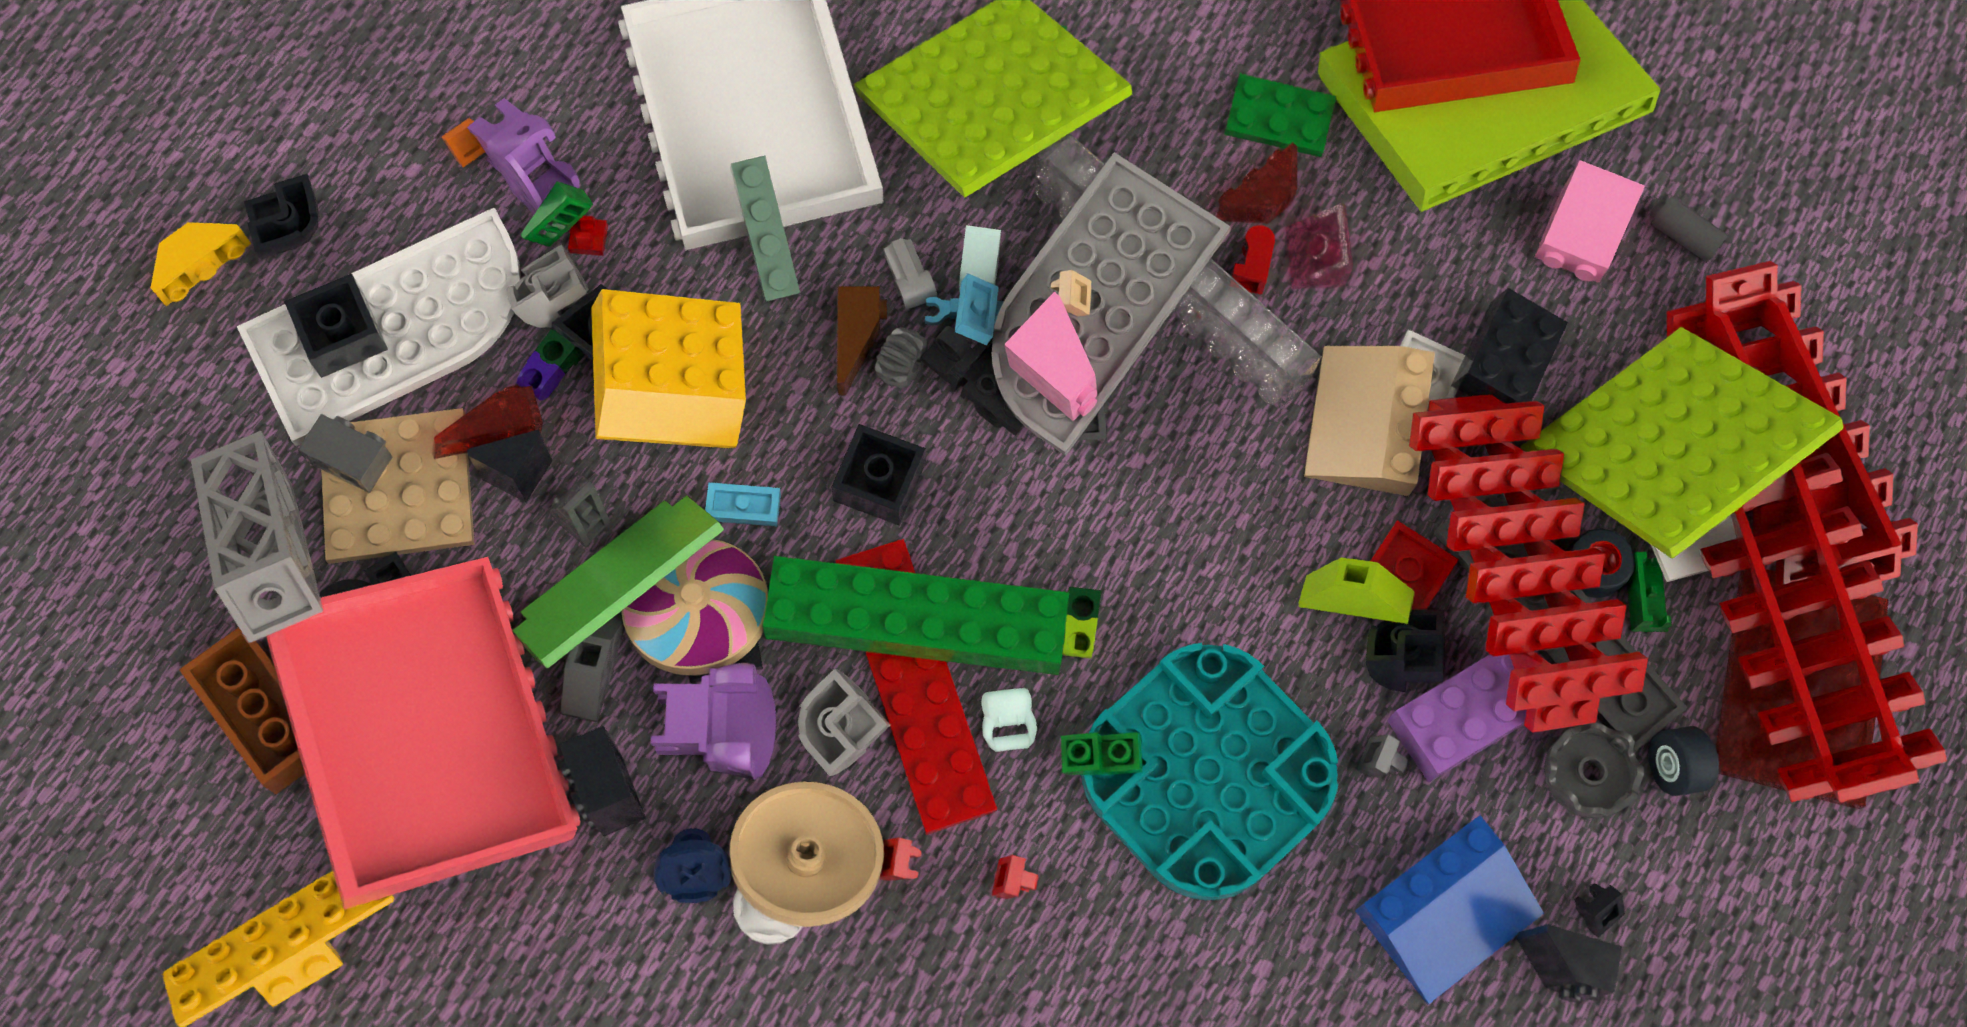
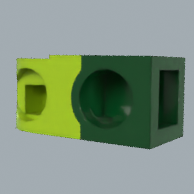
[1062,587,1102,659]

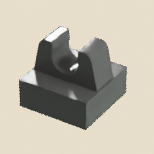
[1357,734,1408,777]

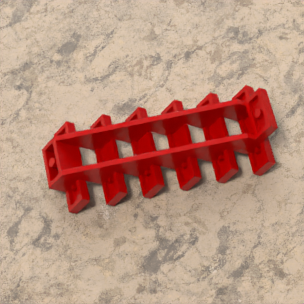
[1667,261,1918,585]
[1409,394,1648,733]
[1700,452,1947,803]

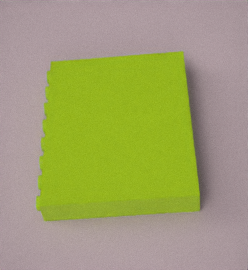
[1318,0,1661,212]

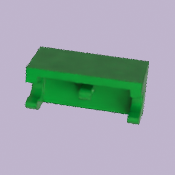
[1627,552,1672,632]

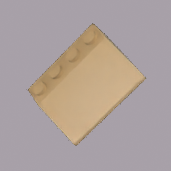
[1304,346,1435,496]

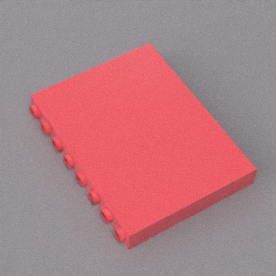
[266,557,580,909]

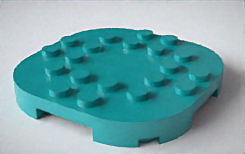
[1081,643,1338,900]

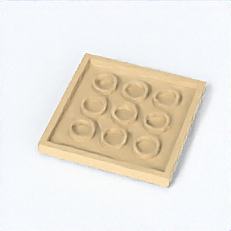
[321,408,475,564]

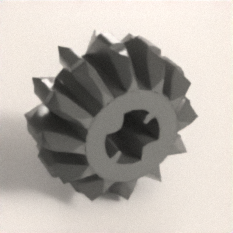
[875,327,928,389]

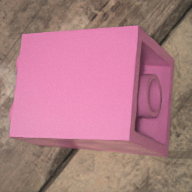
[1535,160,1645,283]
[1004,292,1097,421]

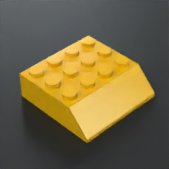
[591,289,746,448]

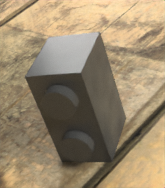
[298,414,393,493]

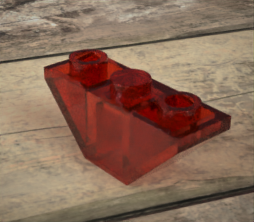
[1216,142,1297,224]

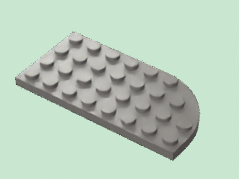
[991,152,1231,456]

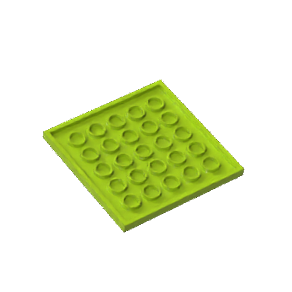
[854,0,1133,198]
[1520,327,1843,559]

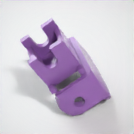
[467,98,579,214]
[651,663,776,780]

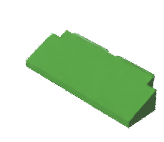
[512,495,724,669]

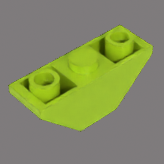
[1298,557,1415,624]

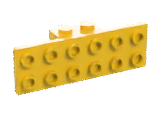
[162,871,394,1027]

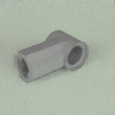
[884,238,937,310]

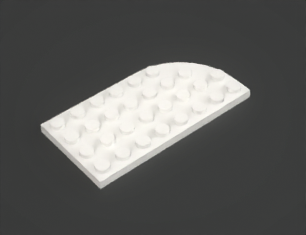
[237,208,521,446]

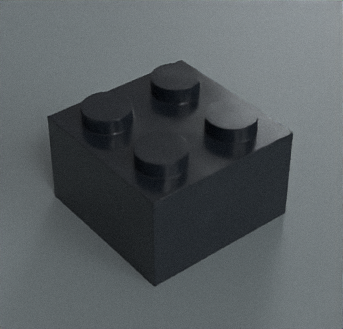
[284,273,388,378]
[831,424,926,526]

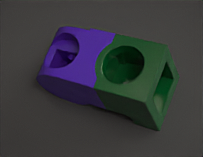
[517,328,584,401]

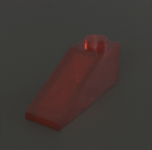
[432,385,543,459]

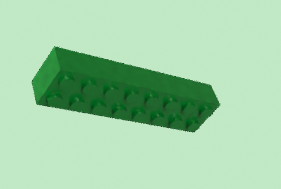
[763,556,1069,675]

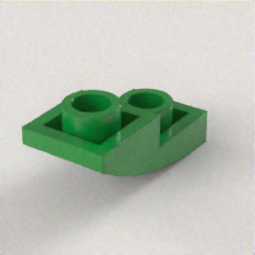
[1061,732,1143,775]

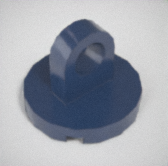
[654,828,732,903]

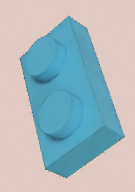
[955,274,999,345]
[705,483,781,526]

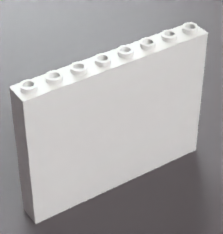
[618,0,883,250]

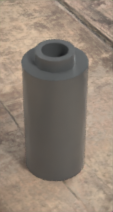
[1649,196,1728,263]

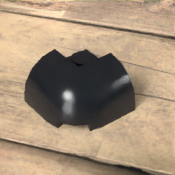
[244,174,319,259]
[1366,610,1445,692]

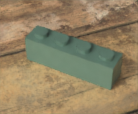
[730,155,800,302]

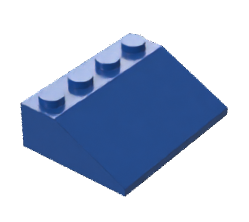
[1355,815,1544,1005]

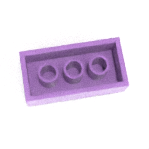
[1387,654,1527,783]

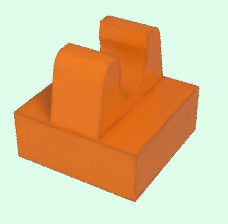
[442,118,485,167]

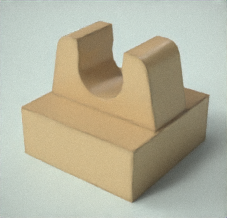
[1050,270,1092,317]

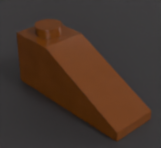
[837,286,887,395]

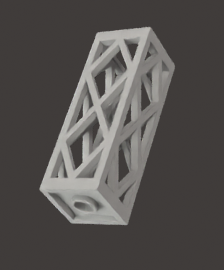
[191,431,323,643]

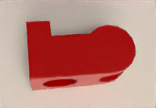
[1229,225,1275,295]

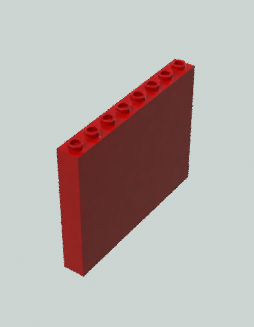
[1335,0,1581,112]

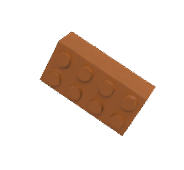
[179,627,305,794]

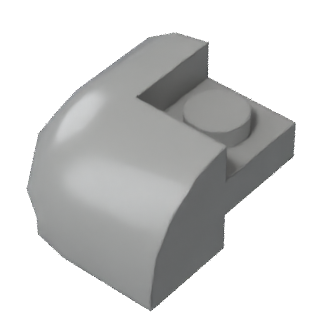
[507,244,589,328]
[798,669,890,776]

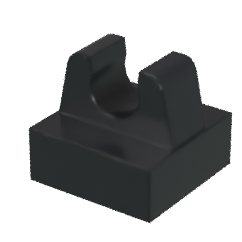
[1575,884,1625,938]

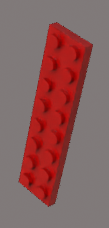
[835,539,997,835]

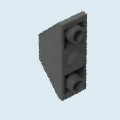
[560,614,625,722]

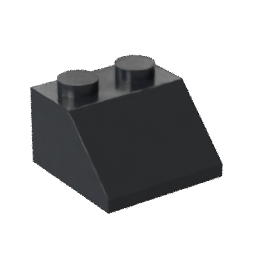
[1517,924,1622,1003]

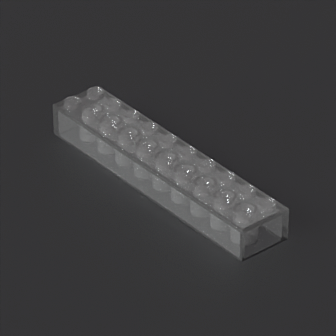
[1034,133,1321,410]

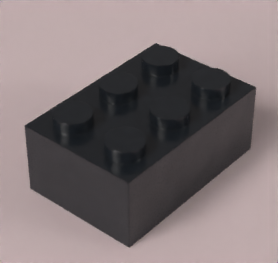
[1451,288,1568,404]
[557,725,647,836]

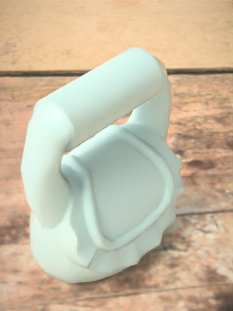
[981,688,1037,752]

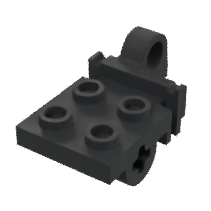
[920,324,1024,436]

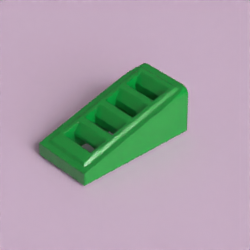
[520,181,593,247]

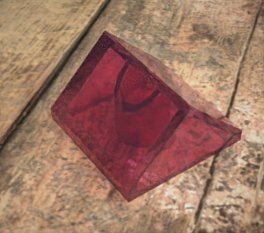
[1286,203,1353,289]

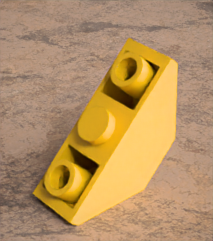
[151,222,251,306]

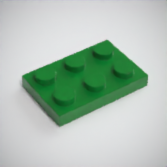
[1224,73,1336,158]

